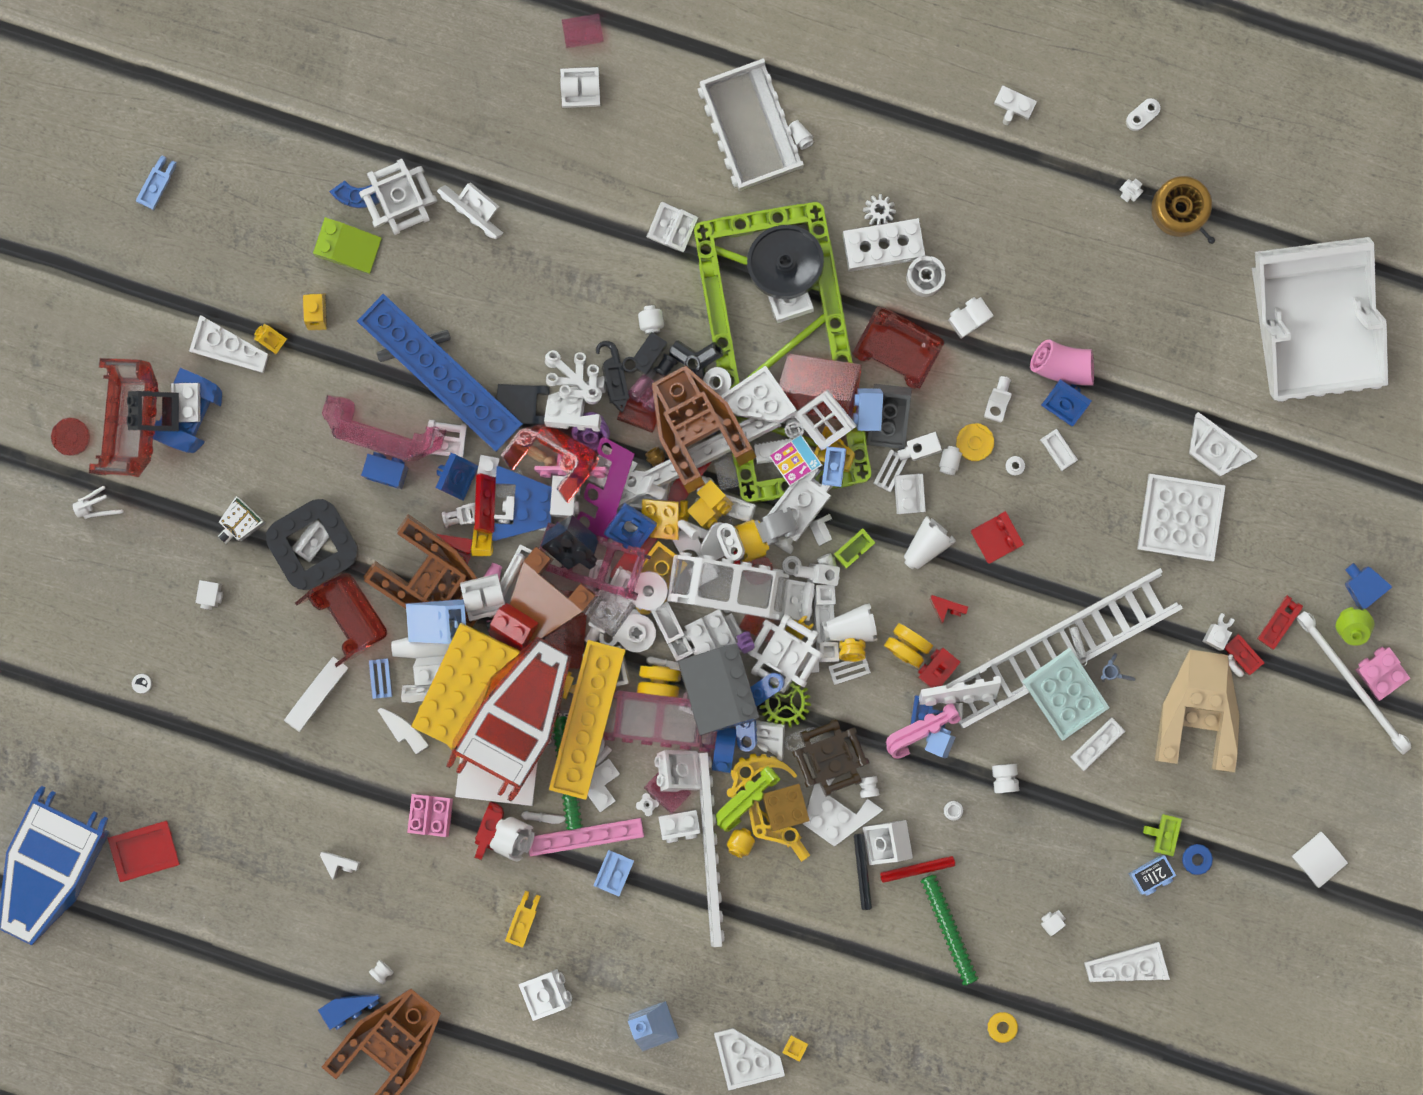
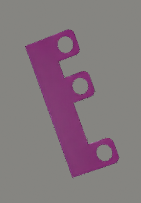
[577,437,634,545]

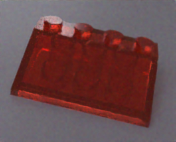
[779,354,862,419]

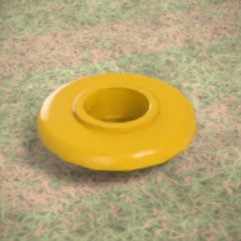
[988,1012,1018,1043]

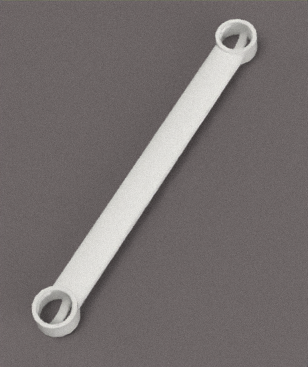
[1296,611,1411,755]

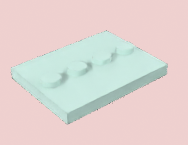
[1022,648,1109,741]

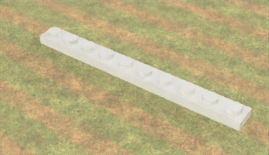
[618,418,781,509]
[698,753,724,947]

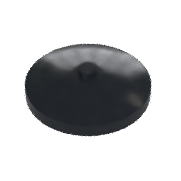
[747,225,824,299]

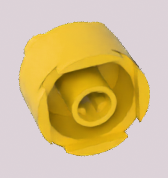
[734,519,769,562]

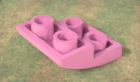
[407,794,453,837]

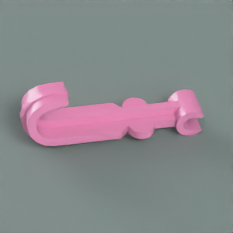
[886,703,961,759]

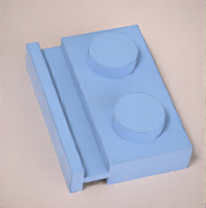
[593,850,634,896]

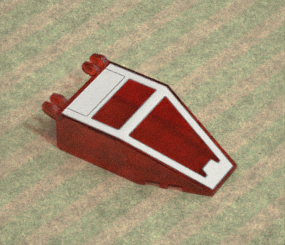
[446,637,572,801]

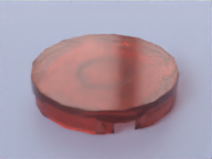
[51,418,90,456]

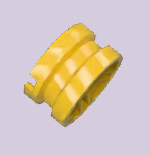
[839,638,866,662]

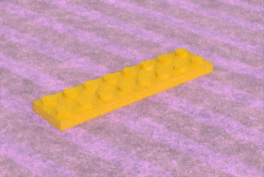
[549,640,626,800]

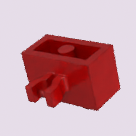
[917,648,961,688]

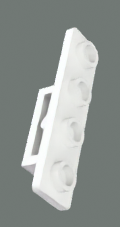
[437,182,503,239]

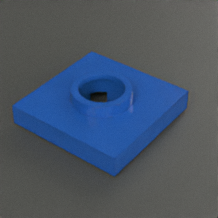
[604,503,657,554]

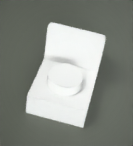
[320,851,360,880]

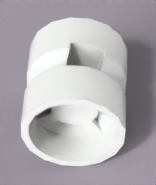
[992,764,1019,793]

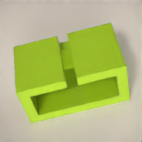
[833,529,875,569]

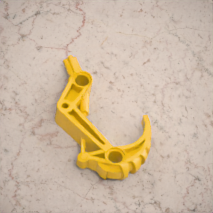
[727,753,810,862]

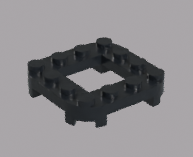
[266,499,359,590]

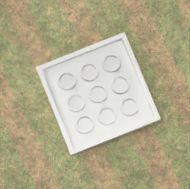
[1137,474,1225,562]

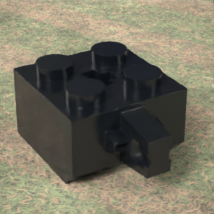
[541,515,598,570]

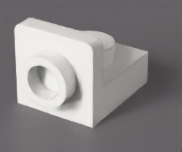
[494,496,515,524]

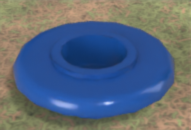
[1182,844,1213,875]

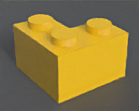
[687,480,734,530]

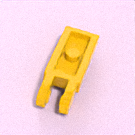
[505,891,541,948]

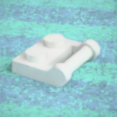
[425,420,467,458]

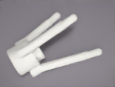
[73,486,124,519]

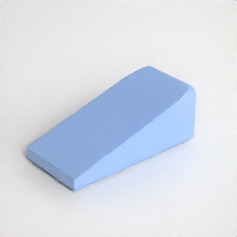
[822,446,846,487]

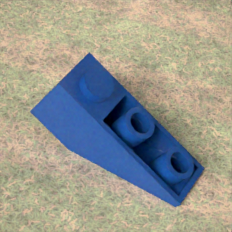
[318,994,382,1030]

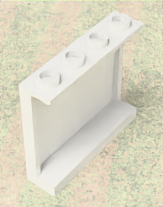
[455,739,538,806]

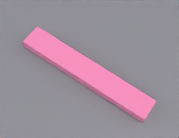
[529,818,644,856]

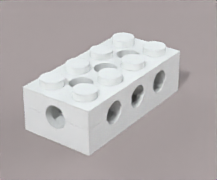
[842,218,925,272]

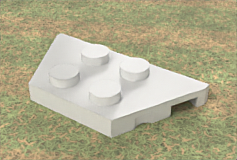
[1189,412,1257,476]

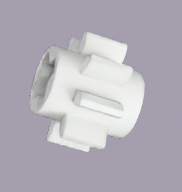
[1119,178,1143,202]

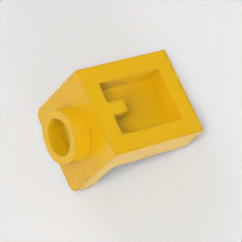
[254,324,287,354]

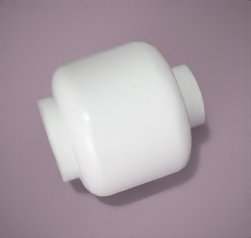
[638,305,664,334]

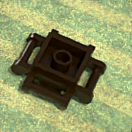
[792,719,870,797]

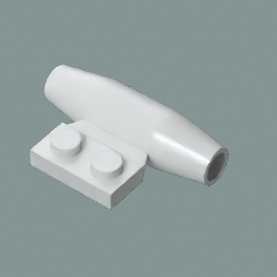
[391,637,450,686]

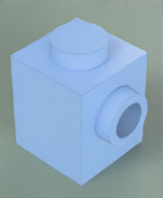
[925,727,956,758]

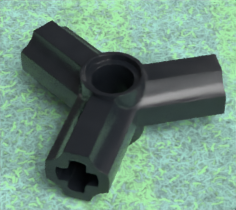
[669,340,723,380]

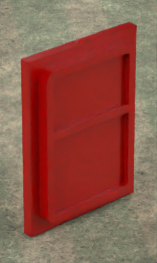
[107,820,180,882]

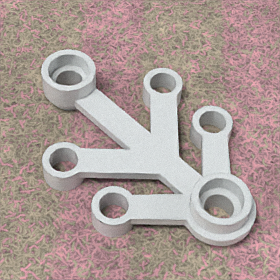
[545,350,602,405]

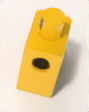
[303,293,327,330]

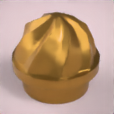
[645,446,665,466]

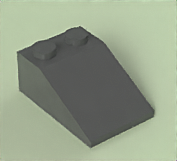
[867,384,912,449]

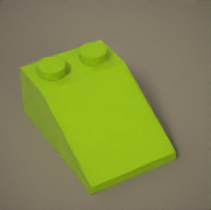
[313,217,382,274]

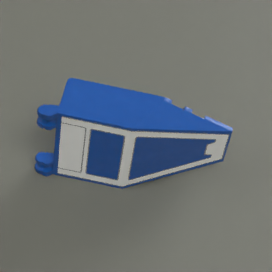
[0,786,110,945]

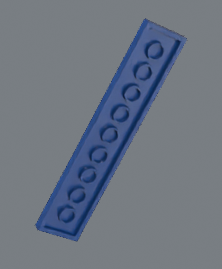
[357,294,523,452]

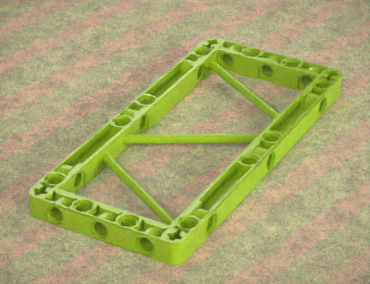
[694,202,871,503]

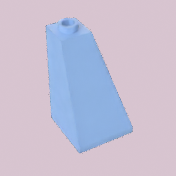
[628,1001,679,1051]

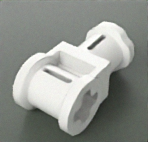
[442,503,475,529]

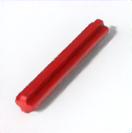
[880,856,955,883]

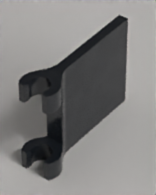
[497,384,550,425]

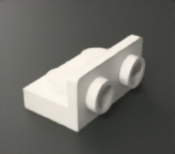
[659,810,700,843]

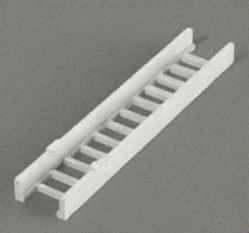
[944,568,1183,728]

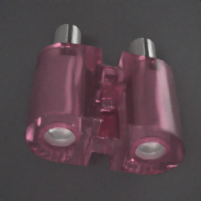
[628,369,656,412]

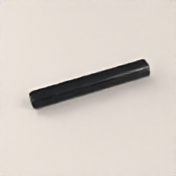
[854,833,872,910]

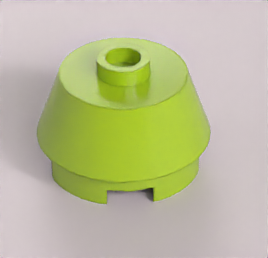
[1335,607,1375,646]

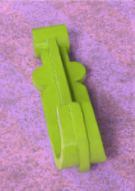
[715,766,781,832]

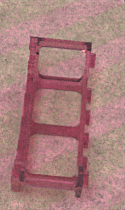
[322,395,447,461]
[540,521,651,601]

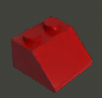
[489,603,539,652]

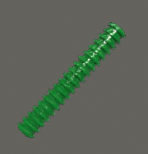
[551,716,583,830]
[920,874,979,985]

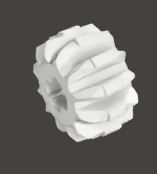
[863,194,896,225]

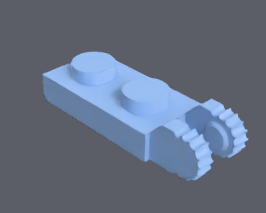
[136,155,177,210]

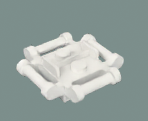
[359,159,437,235]
[747,614,824,693]

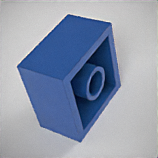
[361,452,408,490]

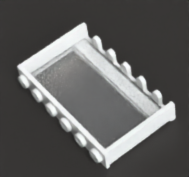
[697,58,804,191]

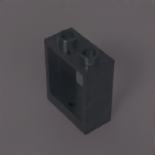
[127,391,179,432]

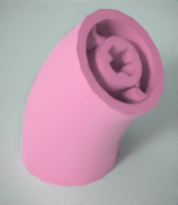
[1030,340,1094,386]

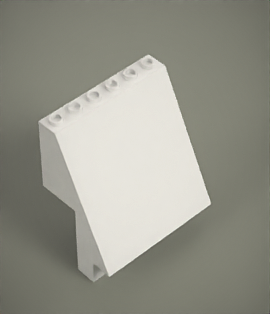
[1252,237,1388,401]

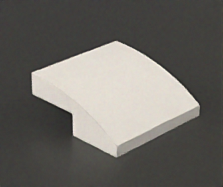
[646,202,698,252]
[1292,832,1348,888]

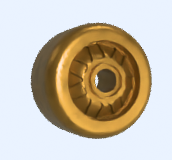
[1151,176,1212,237]

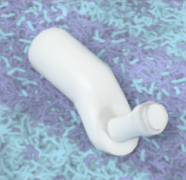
[1228,654,1244,677]

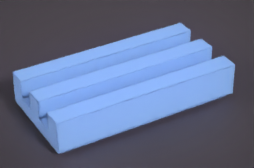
[369,658,392,699]

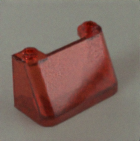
[852,306,945,389]

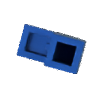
[712,728,736,773]

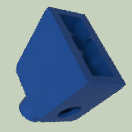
[1345,563,1392,610]

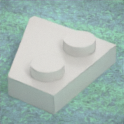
[745,721,785,761]

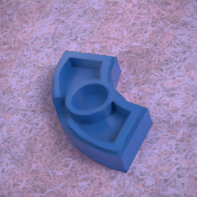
[329,180,380,208]

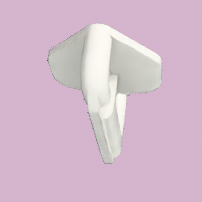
[677,520,736,560]

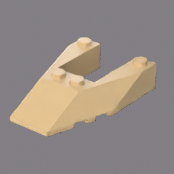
[1155,650,1239,772]

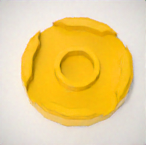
[956,423,994,461]

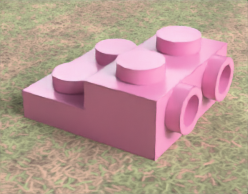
[1356,646,1410,701]

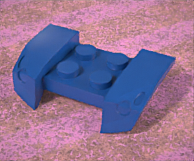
[149,368,222,453]

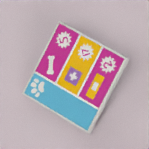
[769,434,822,487]

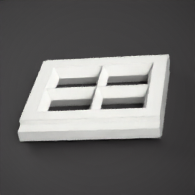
[794,389,856,450]

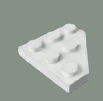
[721,366,797,423]
[714,1028,785,1090]

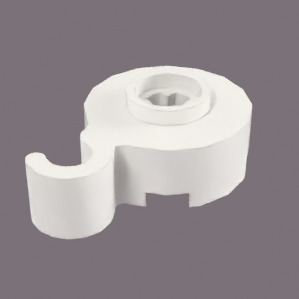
[599,614,656,652]

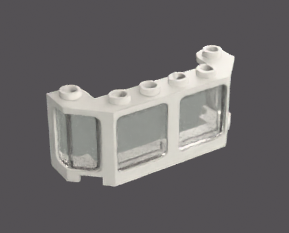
[667,552,789,620]

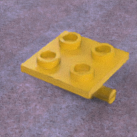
[642,498,690,540]

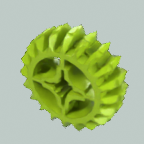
[759,680,811,727]

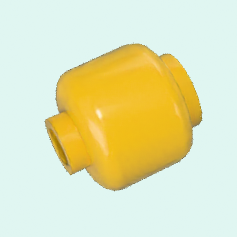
[727,828,755,858]

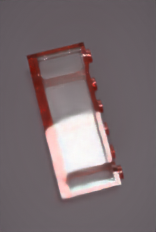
[89,358,159,477]

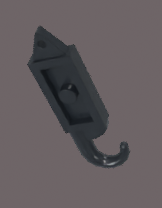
[596,341,630,413]

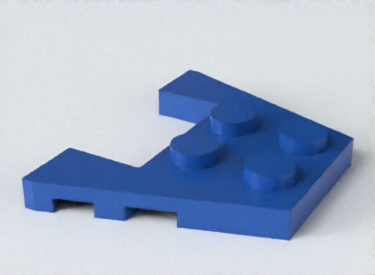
[492,466,552,541]

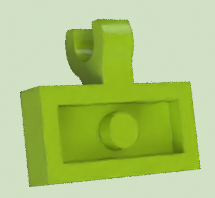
[1143,814,1182,856]

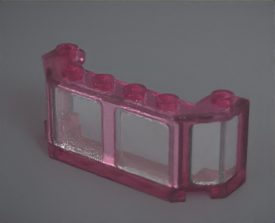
[603,690,716,752]

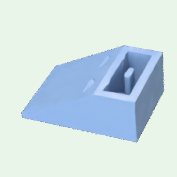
[406,599,466,644]

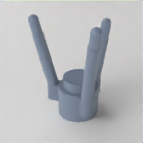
[1101,653,1135,682]

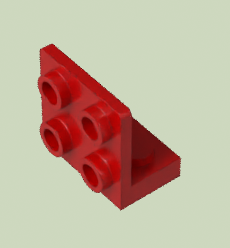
[970,511,1024,564]

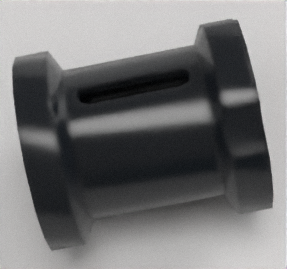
[654,353,678,377]

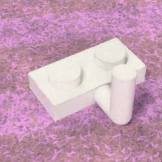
[994,85,1037,125]

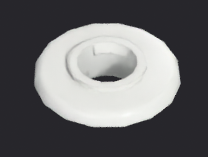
[703,367,731,396]

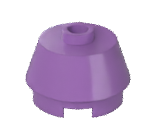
[572,412,610,451]

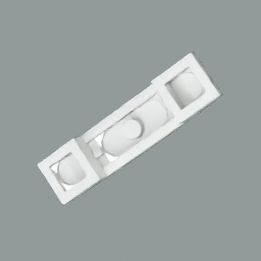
[814,585,839,662]

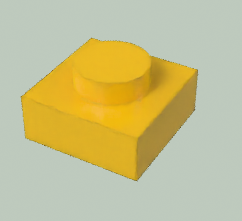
[782,1035,808,1062]

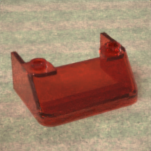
[501,423,599,503]
[295,573,387,668]

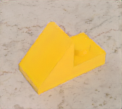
[471,530,493,556]

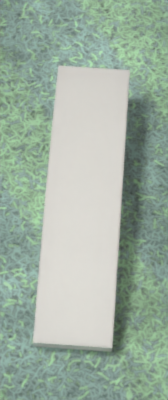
[284,657,348,732]

